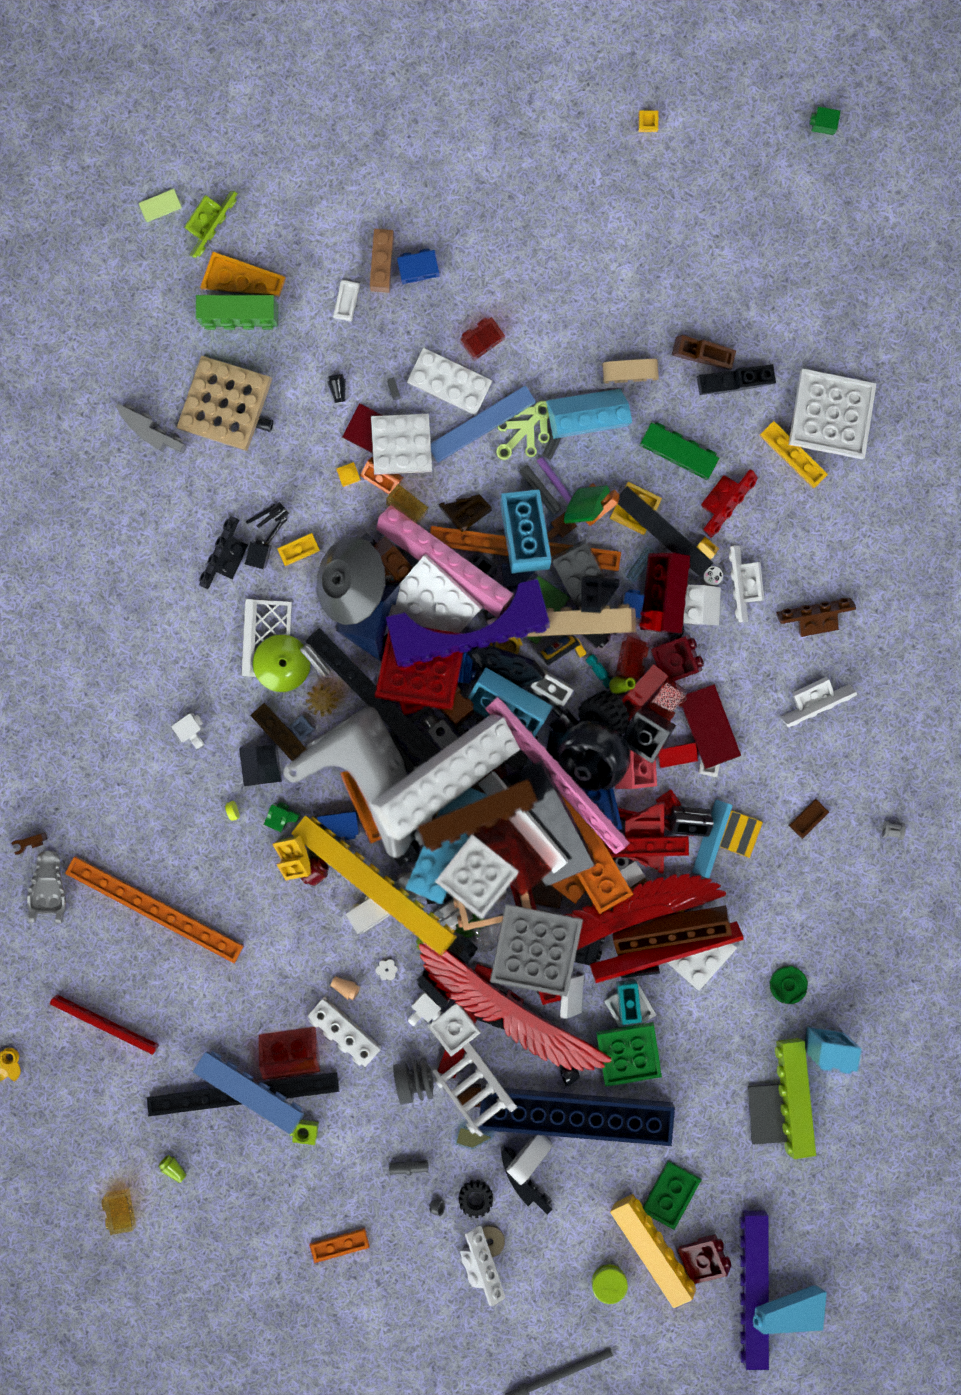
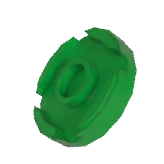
[769,966,808,1004]

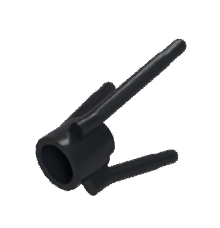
[246,502,289,544]

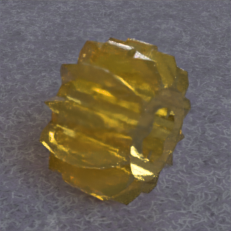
[306,684,339,717]

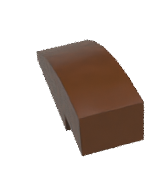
[672,335,736,370]

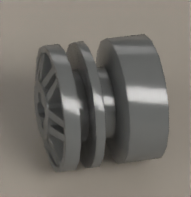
[393,1058,434,1105]

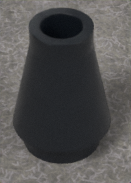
[327,374,346,403]

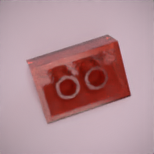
[259,1027,320,1080]

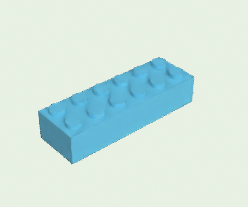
[405,787,488,904]

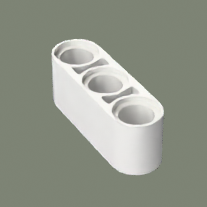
[506,1135,553,1185]

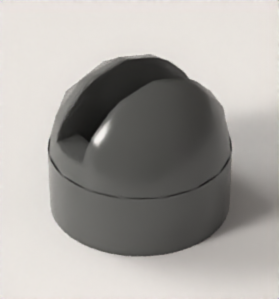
[429,1199,445,1216]

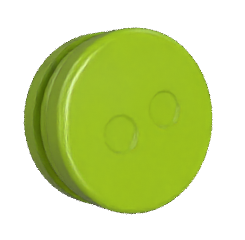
[591,1264,628,1304]

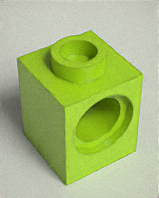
[289,1120,319,1145]

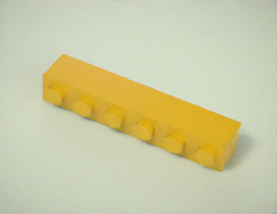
[610,1194,696,1308]

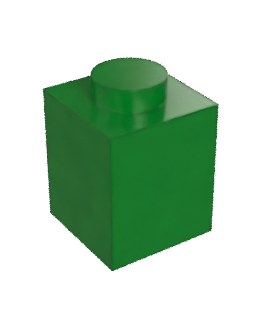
[809,107,841,135]

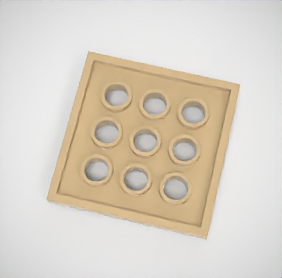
[177,356,272,451]

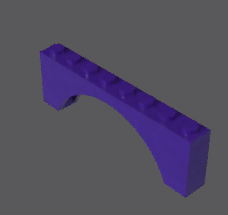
[386,579,550,667]

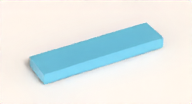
[692,799,733,878]

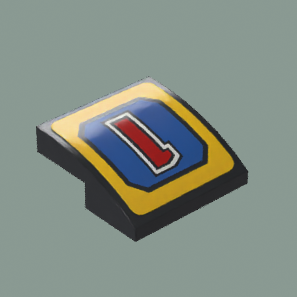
[538,635,581,666]

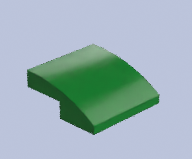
[564,485,610,524]

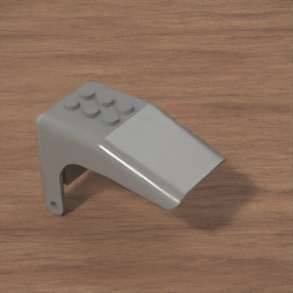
[284,706,416,857]

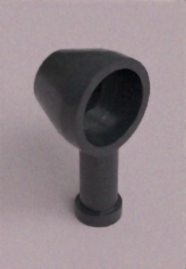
[559,1064,580,1087]

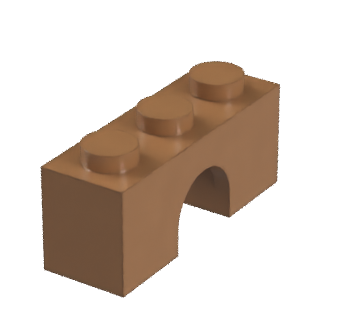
[370,229,394,293]

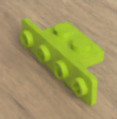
[183,191,238,258]

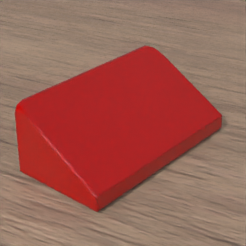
[658,742,698,768]

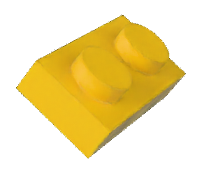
[277,533,320,567]

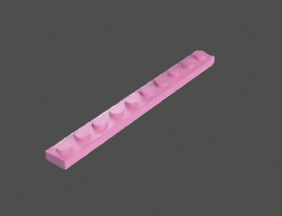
[485,697,629,854]

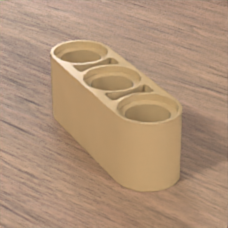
[602,359,659,384]

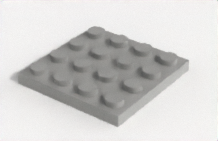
[490,904,583,997]

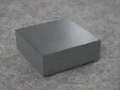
[387,377,401,400]

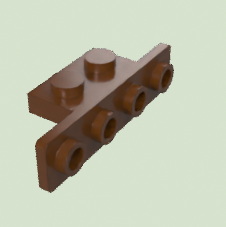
[776,598,856,637]

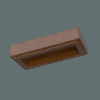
[788,799,829,839]

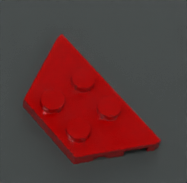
[625,802,664,874]

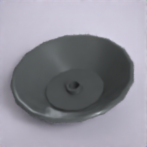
[317,537,385,625]

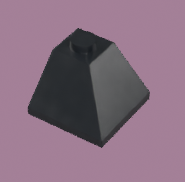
[239,744,282,786]

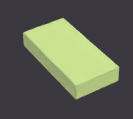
[139,189,182,222]

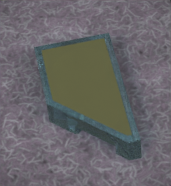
[454,1124,494,1150]

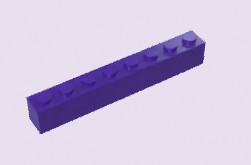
[739,1210,769,1370]

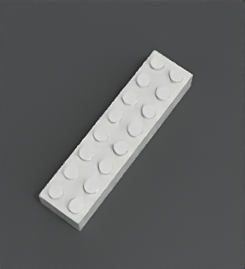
[370,714,520,840]

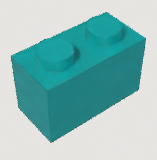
[616,980,642,1025]

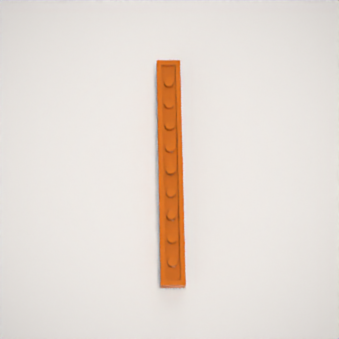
[430,526,621,572]
[65,856,244,964]

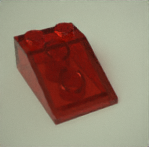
[615,636,649,680]

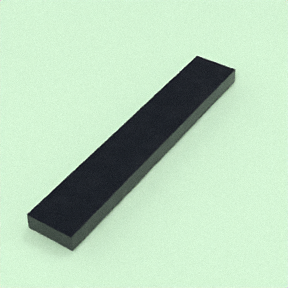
[618,486,713,577]

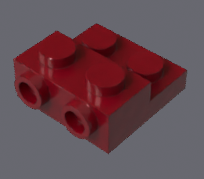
[651,635,704,685]
[678,1234,732,1284]

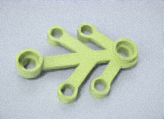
[496,401,550,460]

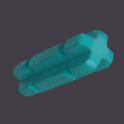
[586,654,612,689]

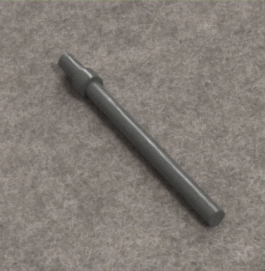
[505,1349,613,1395]

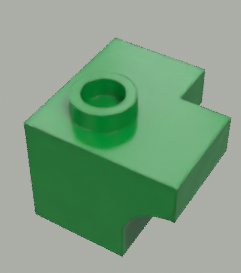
[263,801,301,833]

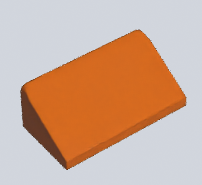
[359,457,404,496]

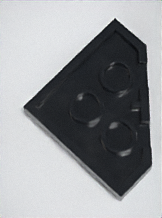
[467,645,546,688]

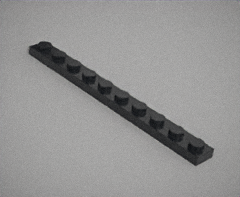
[306,628,440,763]
[147,1072,340,1117]

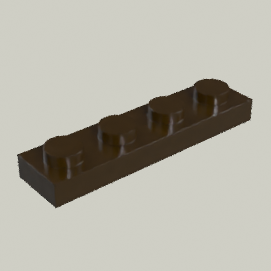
[250,703,308,761]

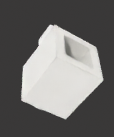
[171,713,205,749]
[408,991,442,1026]

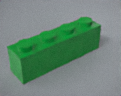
[639,422,719,481]

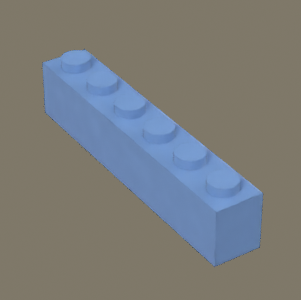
[193,1050,305,1134]

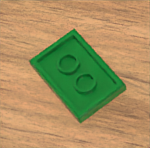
[642,1160,702,1230]

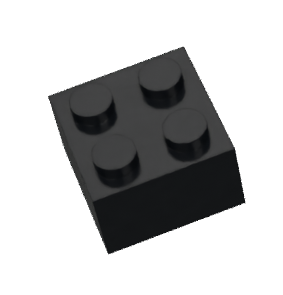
[623,705,676,763]

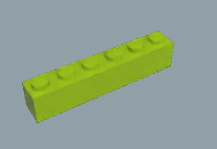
[775,1038,816,1160]

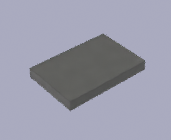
[748,1084,787,1145]

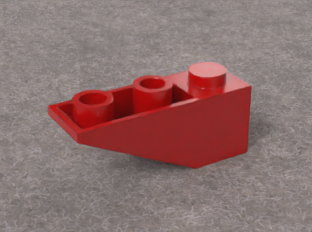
[622,664,669,721]

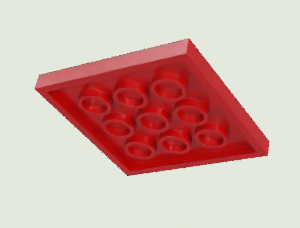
[375,627,464,710]

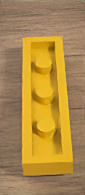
[759,421,828,489]

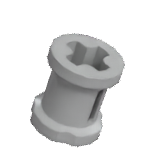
[882,821,906,840]

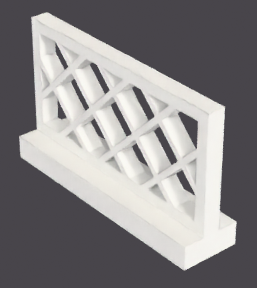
[241,599,292,677]

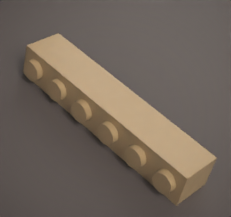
[526,605,636,637]

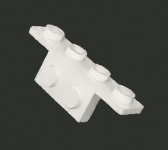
[729,545,765,622]
[781,677,857,727]
[460,1226,505,1306]

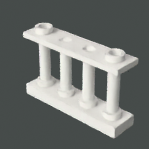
[432,1043,517,1137]

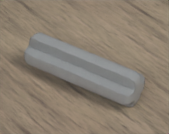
[300,644,331,677]

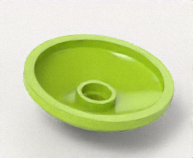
[253,635,311,692]

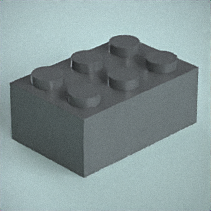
[552,539,606,611]

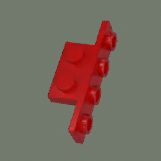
[701,469,758,538]

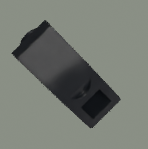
[696,364,776,395]
[501,1145,553,1215]

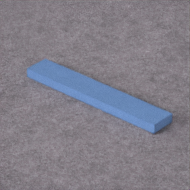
[431,385,536,463]

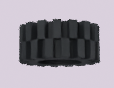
[458,1180,493,1218]

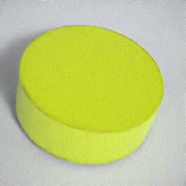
[225,801,240,821]

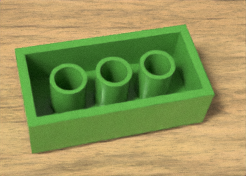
[196,295,278,330]

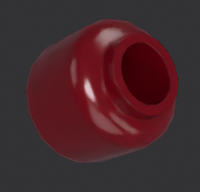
[301,857,329,886]

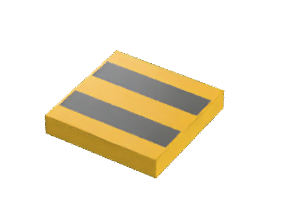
[719,810,763,858]

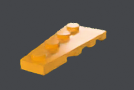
[200,252,286,297]

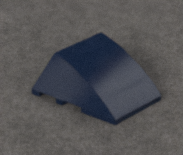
[336,586,400,662]

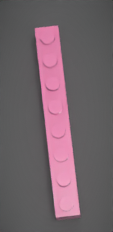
[376,505,514,618]

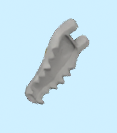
[27,851,66,924]

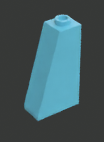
[753,1285,827,1334]

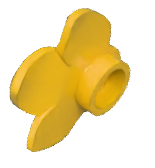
[0,1047,21,1082]

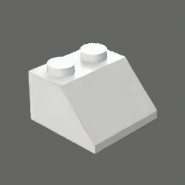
[683,585,721,626]

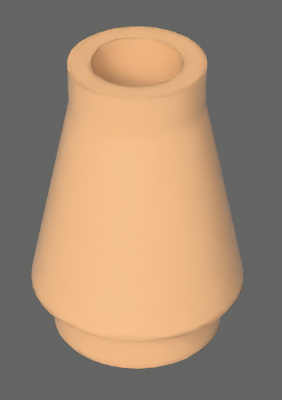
[330,976,360,1000]

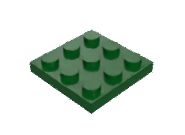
[596,1022,662,1087]

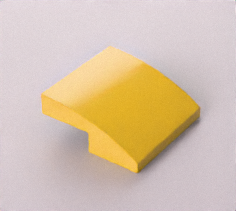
[610,482,662,535]
[272,835,311,880]

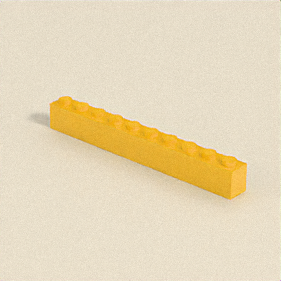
[291,815,457,955]

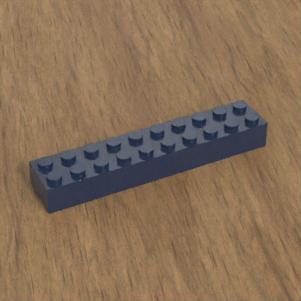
[479,1086,675,1146]

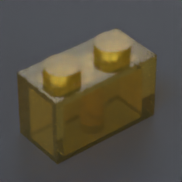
[386,484,429,524]
[101,1188,137,1235]

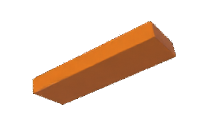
[309,1228,370,1263]

